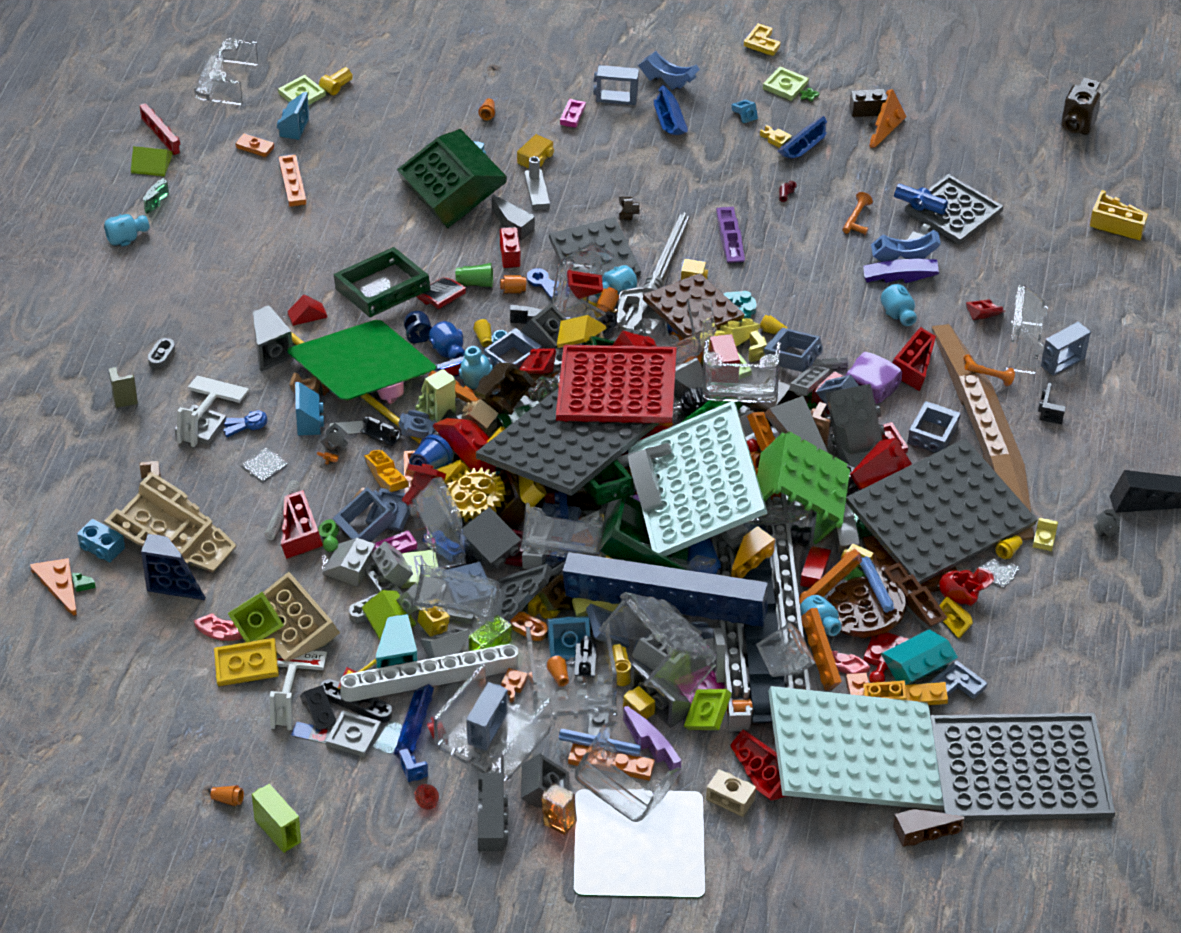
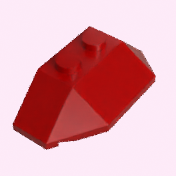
[432,418,496,474]

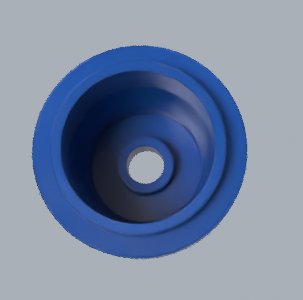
[409,434,454,469]

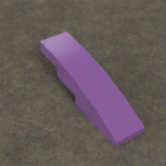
[716,207,745,263]
[623,706,681,776]

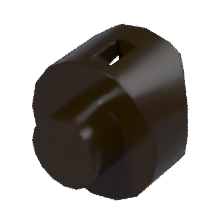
[619,196,640,220]

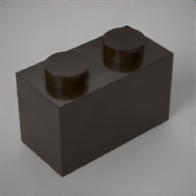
[849,89,887,117]

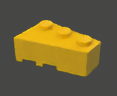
[1089,190,1148,240]

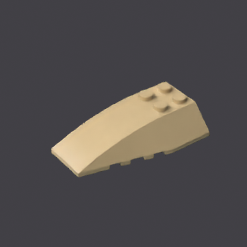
[104,472,236,572]

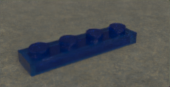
[393,684,434,759]

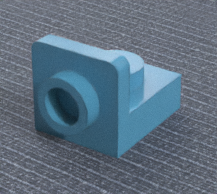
[731,99,758,123]

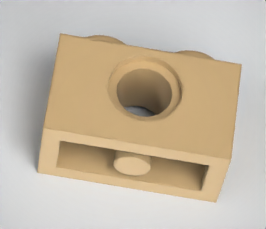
[461,399,498,430]
[706,769,756,817]

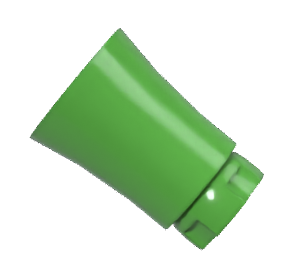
[455,263,493,288]

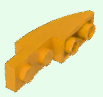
[364,450,409,492]
[863,681,948,705]

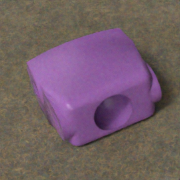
[845,352,902,404]

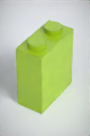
[252,783,301,853]

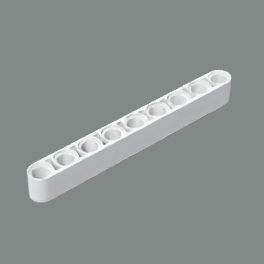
[341,644,518,702]

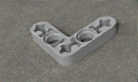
[349,562,402,623]

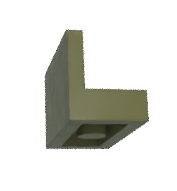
[109,367,138,408]

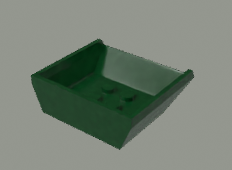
[397,128,507,229]
[600,496,691,571]

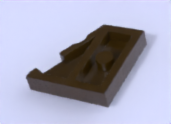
[537,574,574,611]

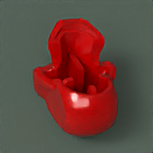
[939,567,994,606]

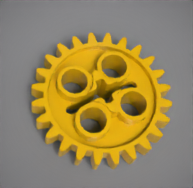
[442,468,506,522]

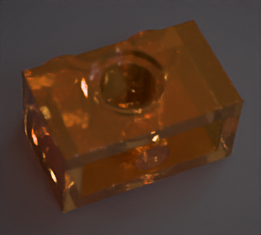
[541,783,577,835]

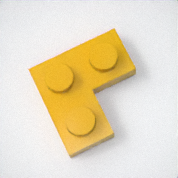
[744,23,781,56]

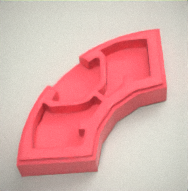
[194,613,244,641]
[813,651,870,674]

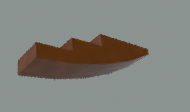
[882,562,947,627]

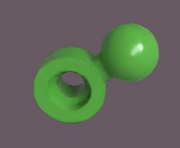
[318,519,339,552]

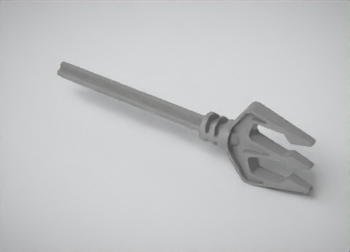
[617,213,690,333]

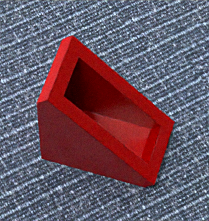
[567,270,603,300]
[287,294,328,326]

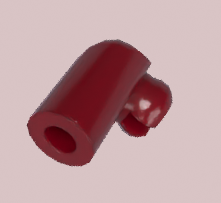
[779,180,797,202]

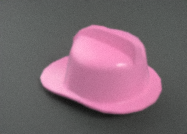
[377,381,404,404]

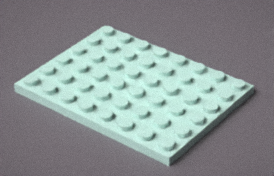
[628,401,767,557]
[768,686,943,810]

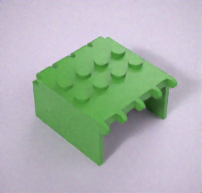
[757,431,850,544]

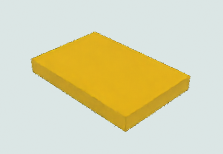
[214,638,279,687]

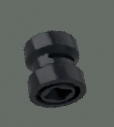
[791,524,811,546]

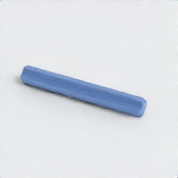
[860,556,894,612]
[559,729,641,756]

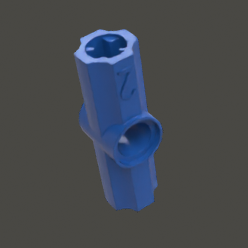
[894,183,948,215]

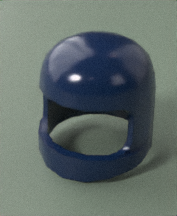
[404,311,432,344]

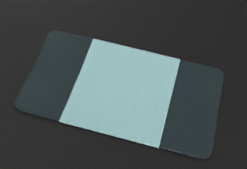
[374,721,408,754]

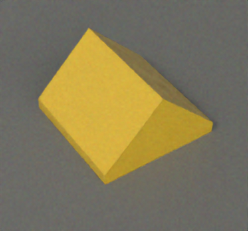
[557,315,607,348]

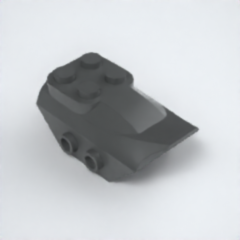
[826,384,885,468]

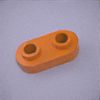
[510,612,548,641]

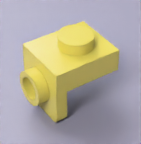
[748,330,767,362]

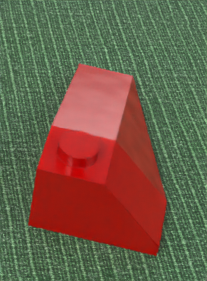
[730,729,786,801]

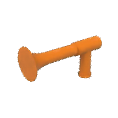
[842,192,873,235]
[963,354,1015,387]

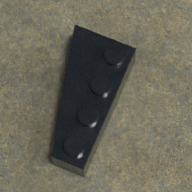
[1109,470,1181,513]

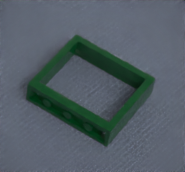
[333,247,431,318]

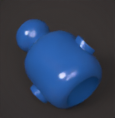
[429,321,465,363]

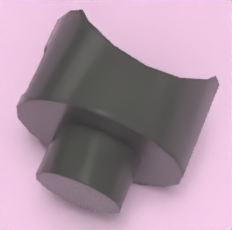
[320,423,348,451]
[1093,509,1120,538]

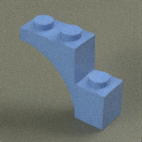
[638,51,700,90]
[871,230,941,262]

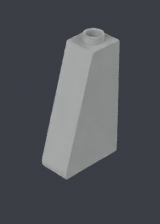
[765,396,828,453]

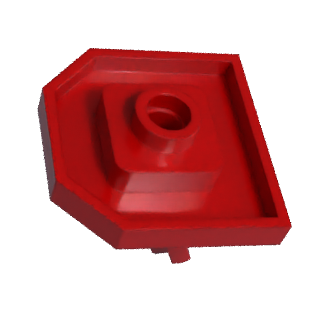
[402,464,446,506]

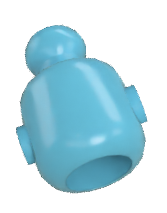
[104,214,150,246]
[594,265,637,299]
[880,284,917,326]
[459,346,493,390]
[800,595,842,636]

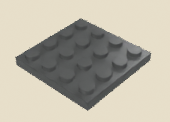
[905,174,1003,245]
[549,217,641,278]

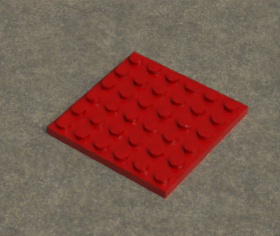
[556,345,677,424]

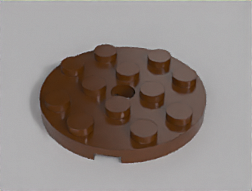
[826,576,906,638]

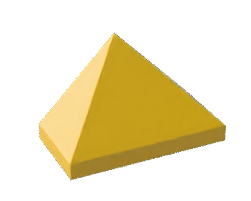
[436,459,472,486]
[939,597,973,638]

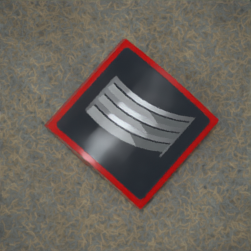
[416,277,466,309]

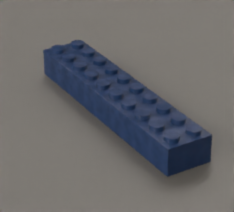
[563,552,768,627]

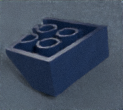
[141,534,206,601]

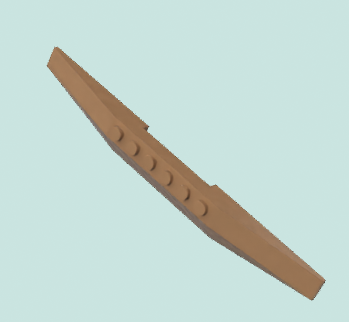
[932,324,1034,540]

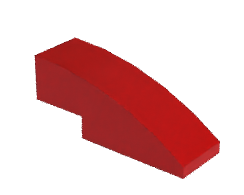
[800,546,831,588]

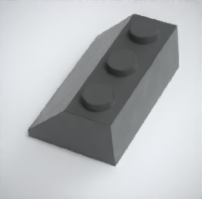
[630,662,690,728]

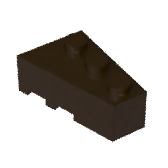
[495,469,535,530]

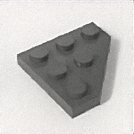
[487,564,552,628]

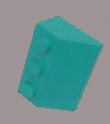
[881,629,958,685]

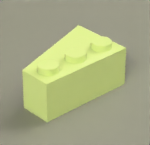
[415,369,456,422]

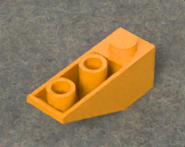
[731,526,775,578]

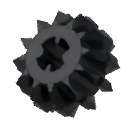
[680,386,712,417]

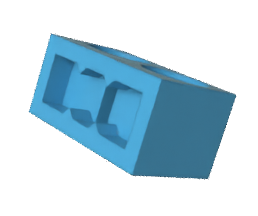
[77,519,125,562]

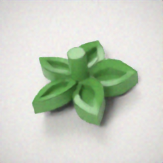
[800,88,820,102]

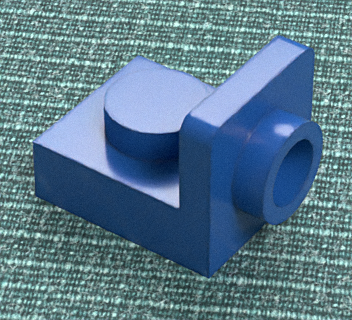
[399,749,428,782]

